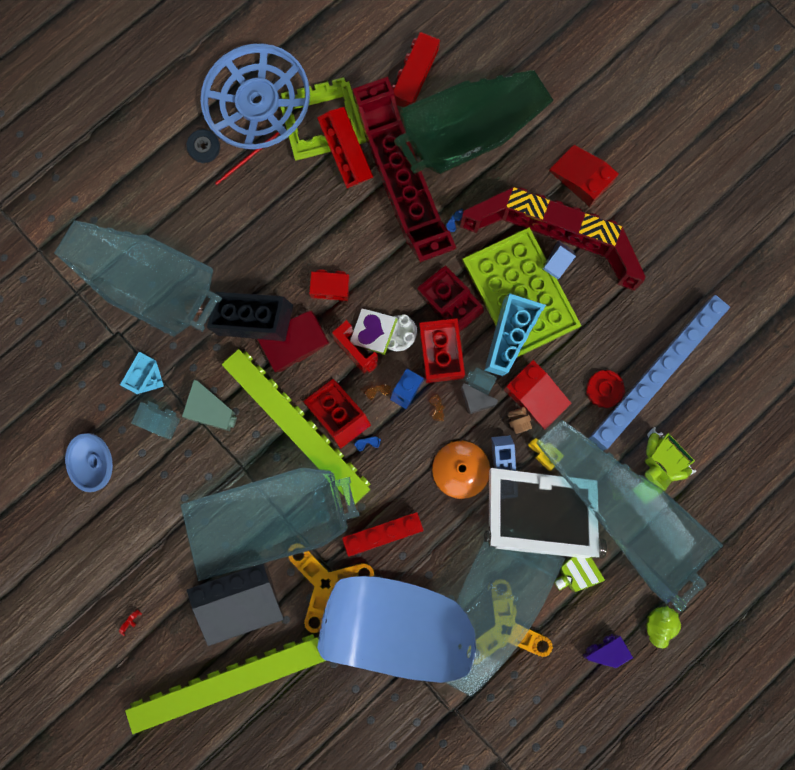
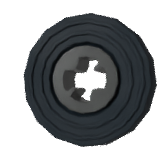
[186,129,220,163]

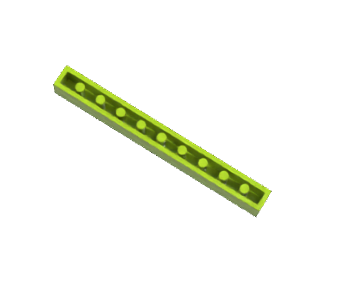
[222,349,371,506]
[125,634,326,735]

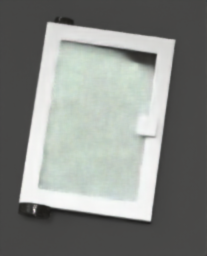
[484,468,607,559]

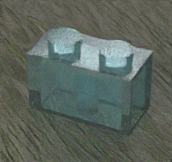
[131,401,180,440]

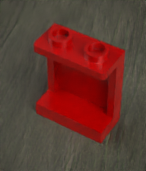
[332,320,378,374]

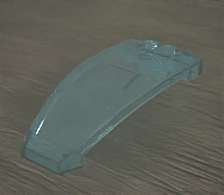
[444,518,565,697]

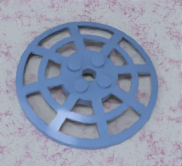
[200,44,310,149]

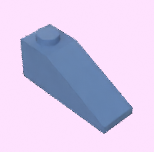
[491,435,518,500]

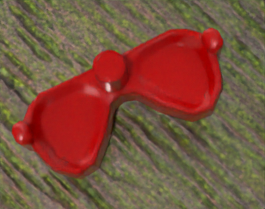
[119,610,142,636]

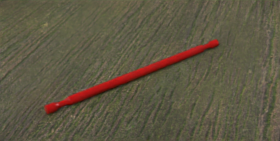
[215,132,279,185]

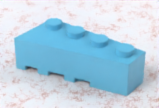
[484,293,546,376]

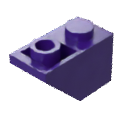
[583,634,633,668]

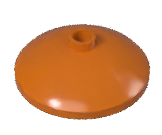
[432,441,490,499]

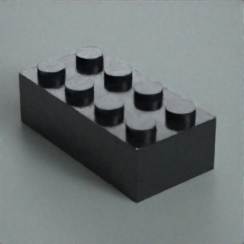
[207,292,293,341]

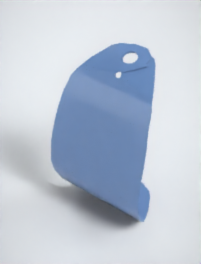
[317,576,476,683]

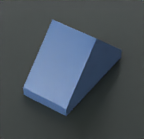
[543,240,576,279]

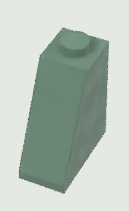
[182,380,237,431]

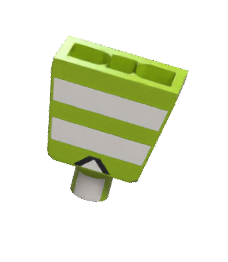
[553,557,605,592]

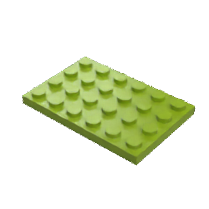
[462,227,581,358]

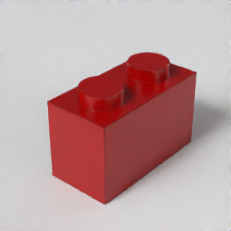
[309,270,350,301]

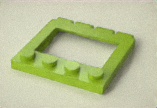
[281,77,366,161]

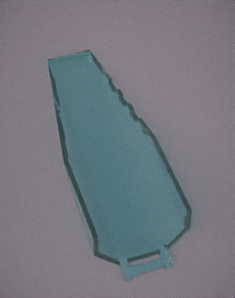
[537,420,723,612]

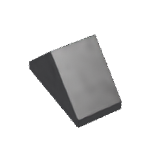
[461,383,498,415]

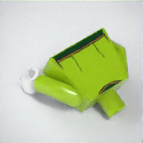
[645,427,696,482]

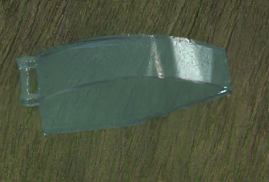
[54,220,222,337]

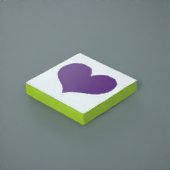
[350,309,398,355]

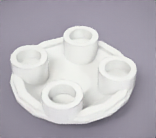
[388,315,417,351]

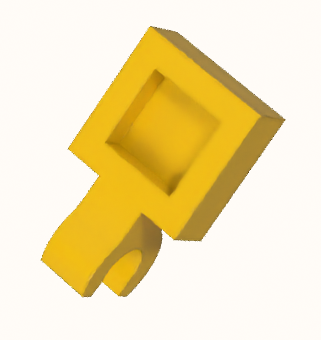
[528,438,563,471]

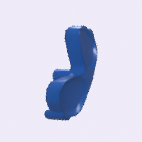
[446,209,463,232]
[354,436,381,451]

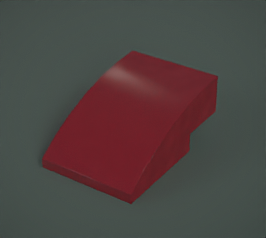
[417,265,484,332]
[258,310,330,372]

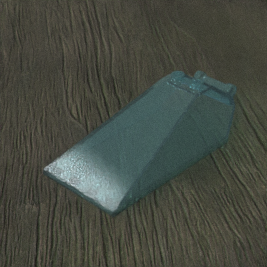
[181,468,360,581]

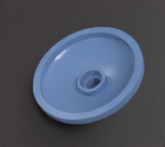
[65,433,113,492]

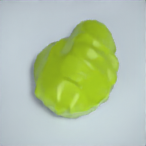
[646,606,681,648]

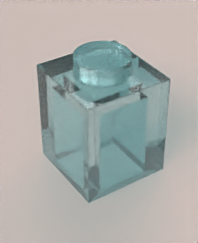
[465,367,497,395]

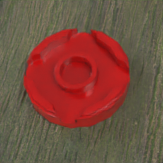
[586,370,625,408]

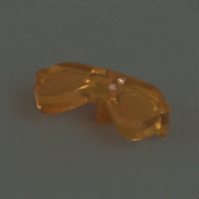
[365,384,391,400]
[429,395,445,421]

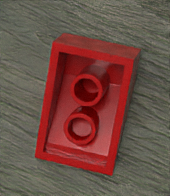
[549,145,619,207]
[419,318,465,383]
[504,360,571,430]
[303,378,371,449]

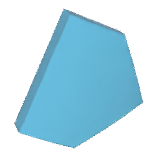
[120,352,164,394]

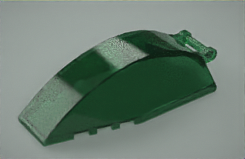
[394,70,553,174]

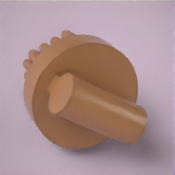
[508,407,532,434]

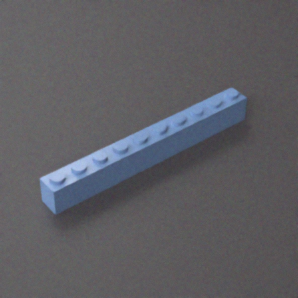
[588,295,730,451]

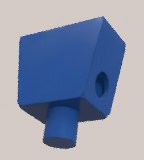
[390,369,425,410]

